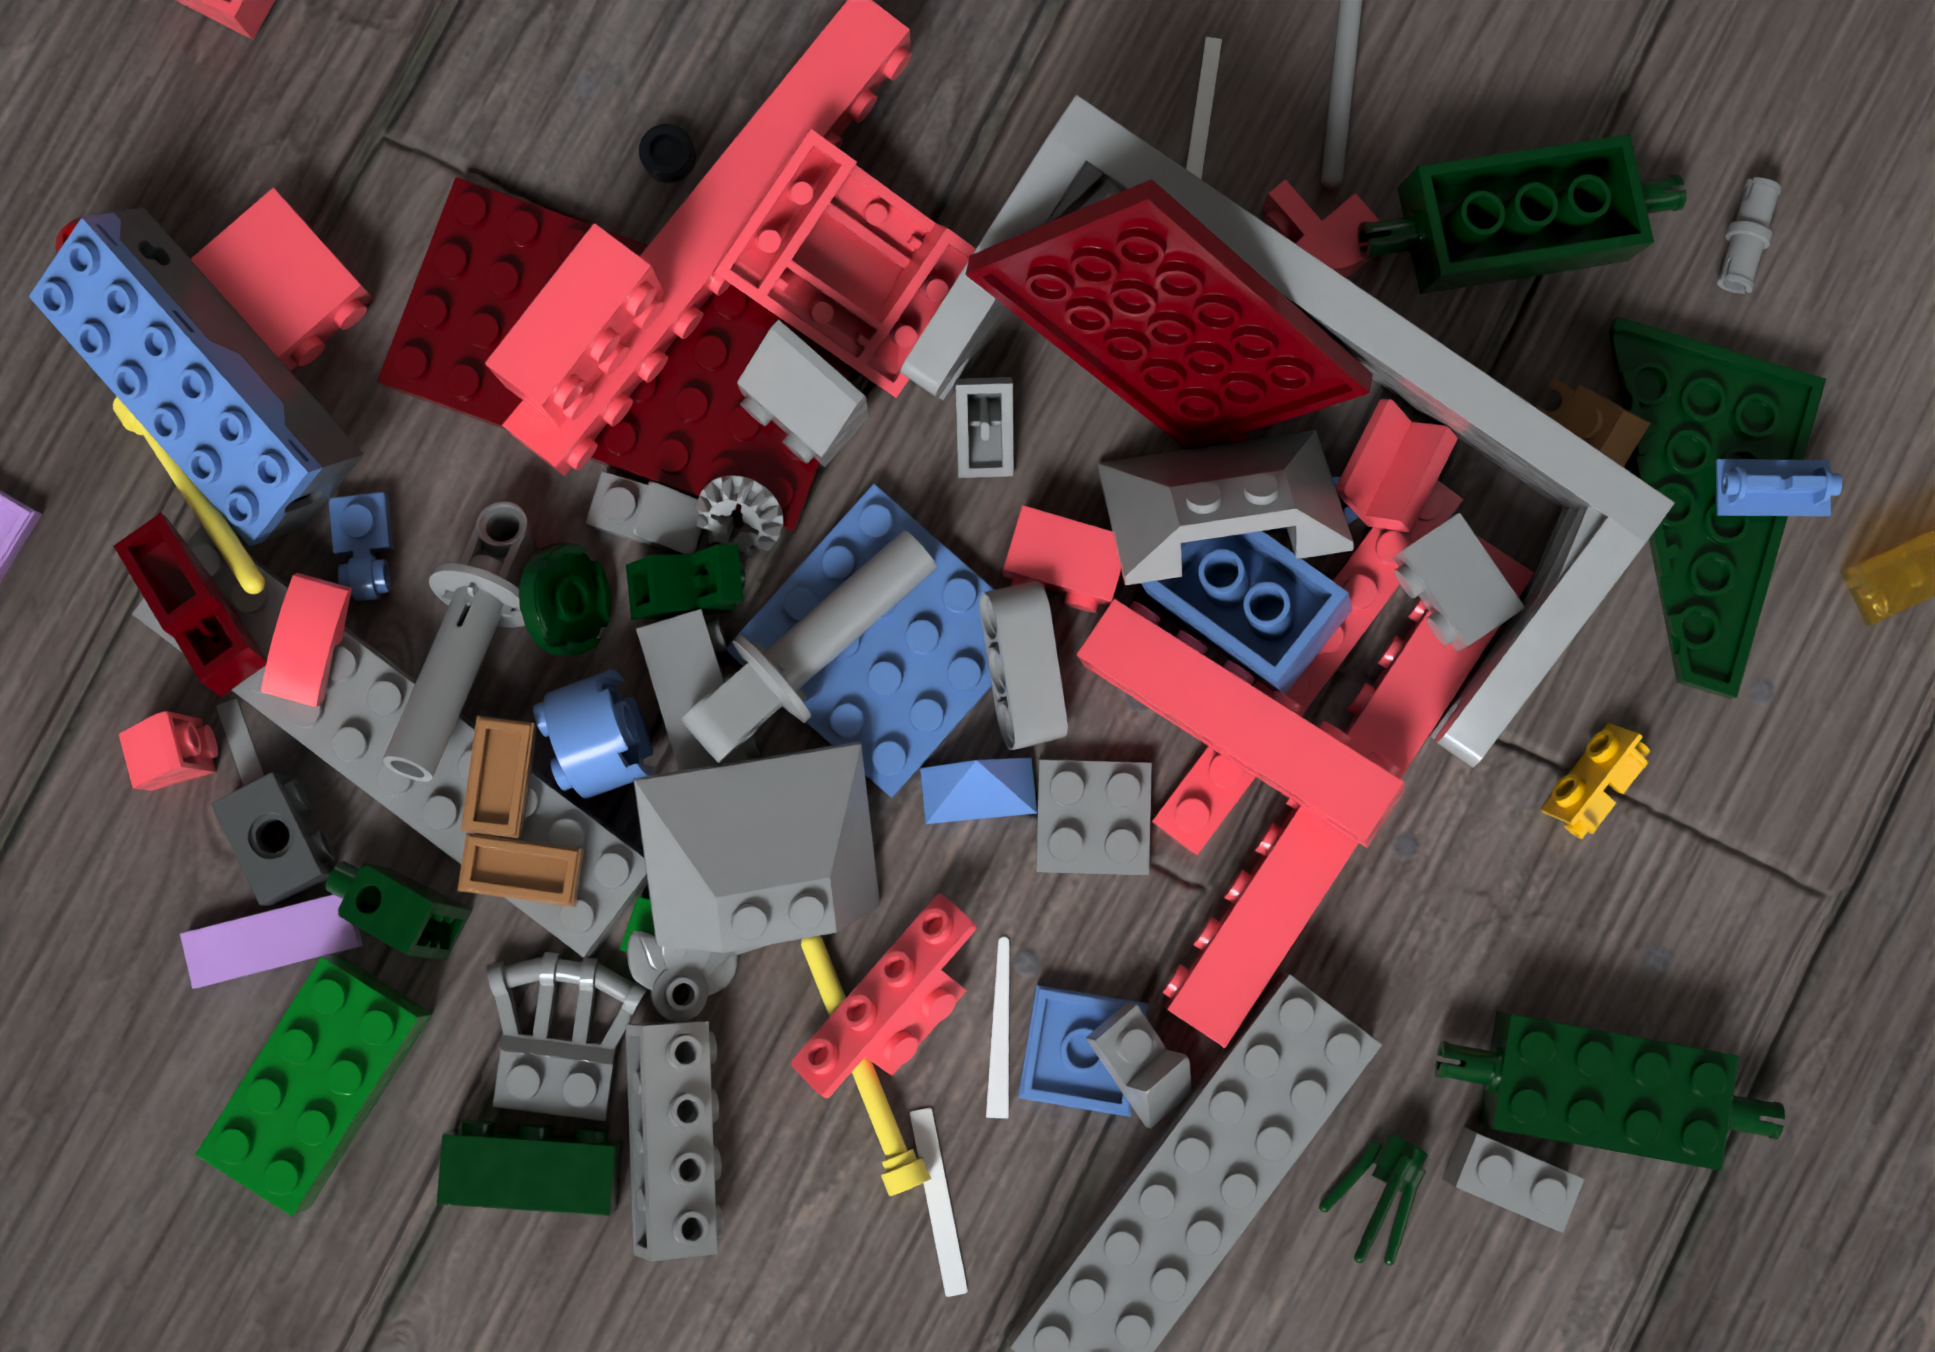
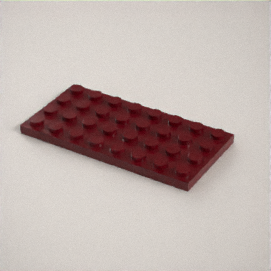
[377,177,855,533]

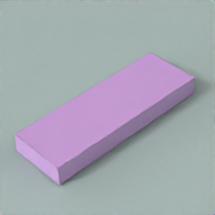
[180,895,363,989]

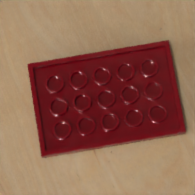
[965,179,1373,450]

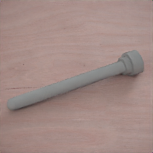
[1321,0,1363,190]

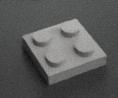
[1036,760,1152,876]

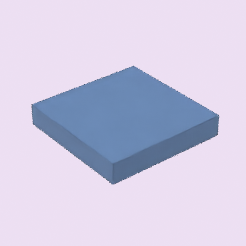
[1018,985,1148,1117]

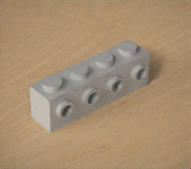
[625,1020,724,1262]

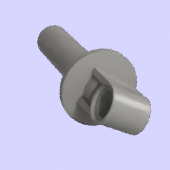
[383,502,537,782]
[680,530,937,764]

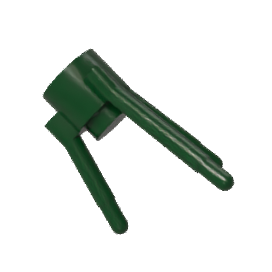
[1319,1132,1428,1266]

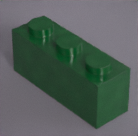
[436,1120,623,1216]

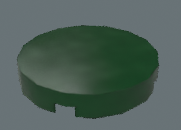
[519,542,611,656]

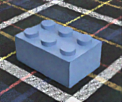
[1141,531,1352,695]

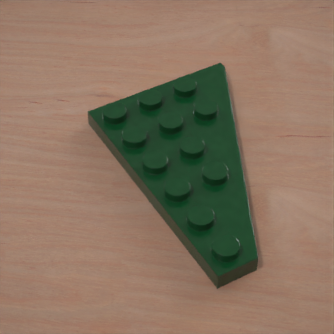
[1609,316,1826,699]

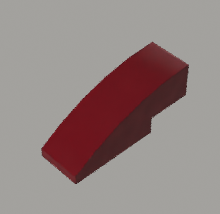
[113,513,267,697]

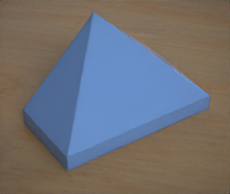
[920,757,1037,824]

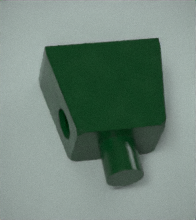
[326,861,472,961]

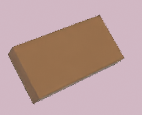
[461,716,537,839]
[457,833,584,907]

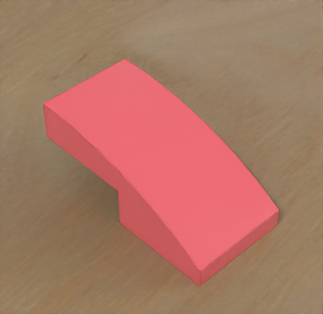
[261,573,352,707]

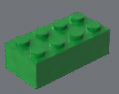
[195,954,433,1217]

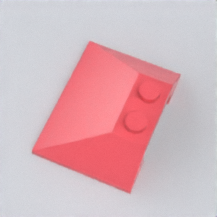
[713,128,976,398]

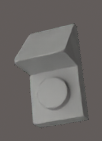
[585,471,703,555]
[1086,1002,1192,1129]

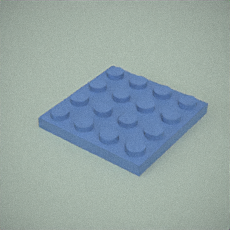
[727,484,994,799]

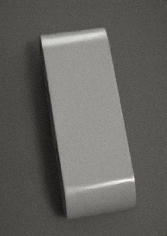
[979,580,1068,750]

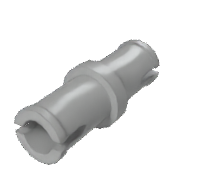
[1717,177,1782,294]

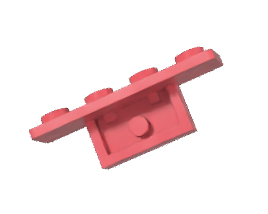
[791,893,977,1098]

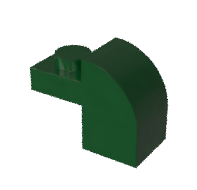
[626,544,746,620]

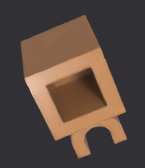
[1536,378,1650,467]

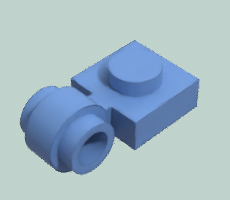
[329,492,394,602]

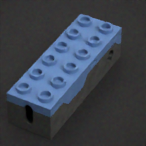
[29,207,364,546]

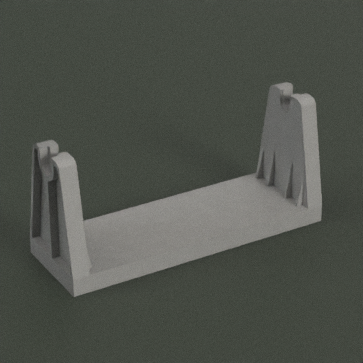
[900,95,1675,768]

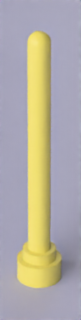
[113,397,265,594]
[801,936,931,1196]

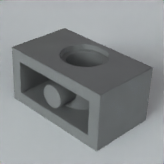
[210,772,335,905]

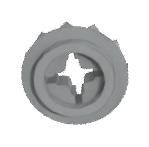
[694,475,784,559]

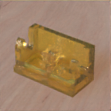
[1840,529,1935,627]

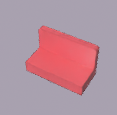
[1336,398,1458,533]

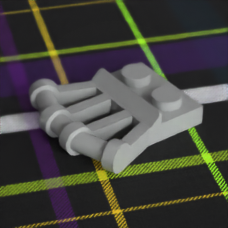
[487,951,649,1121]

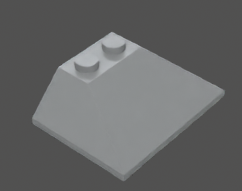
[1098,430,1353,585]
[633,741,880,953]

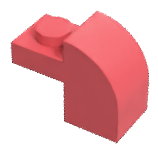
[1262,179,1380,278]

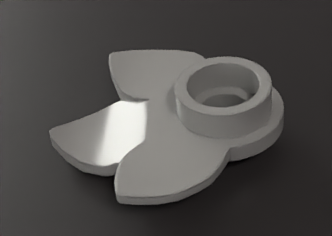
[627,931,738,1022]

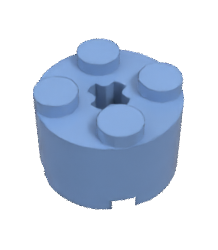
[533,669,654,799]

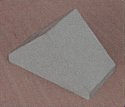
[956,377,1014,478]

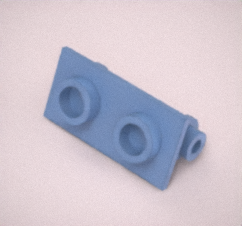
[1716,459,1842,517]

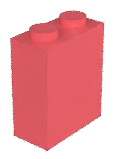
[191,188,374,371]

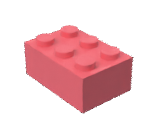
[485,223,665,428]

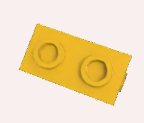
[1541,723,1650,839]

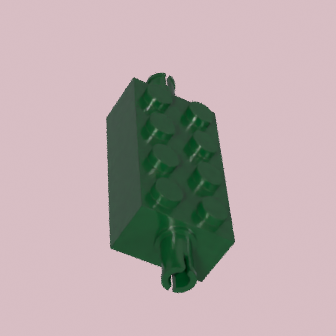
[1357,134,1686,294]
[1435,1011,1785,1171]

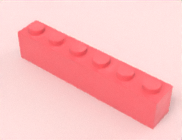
[1076,599,1405,848]

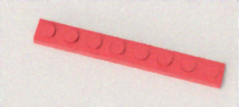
[1151,480,1464,856]

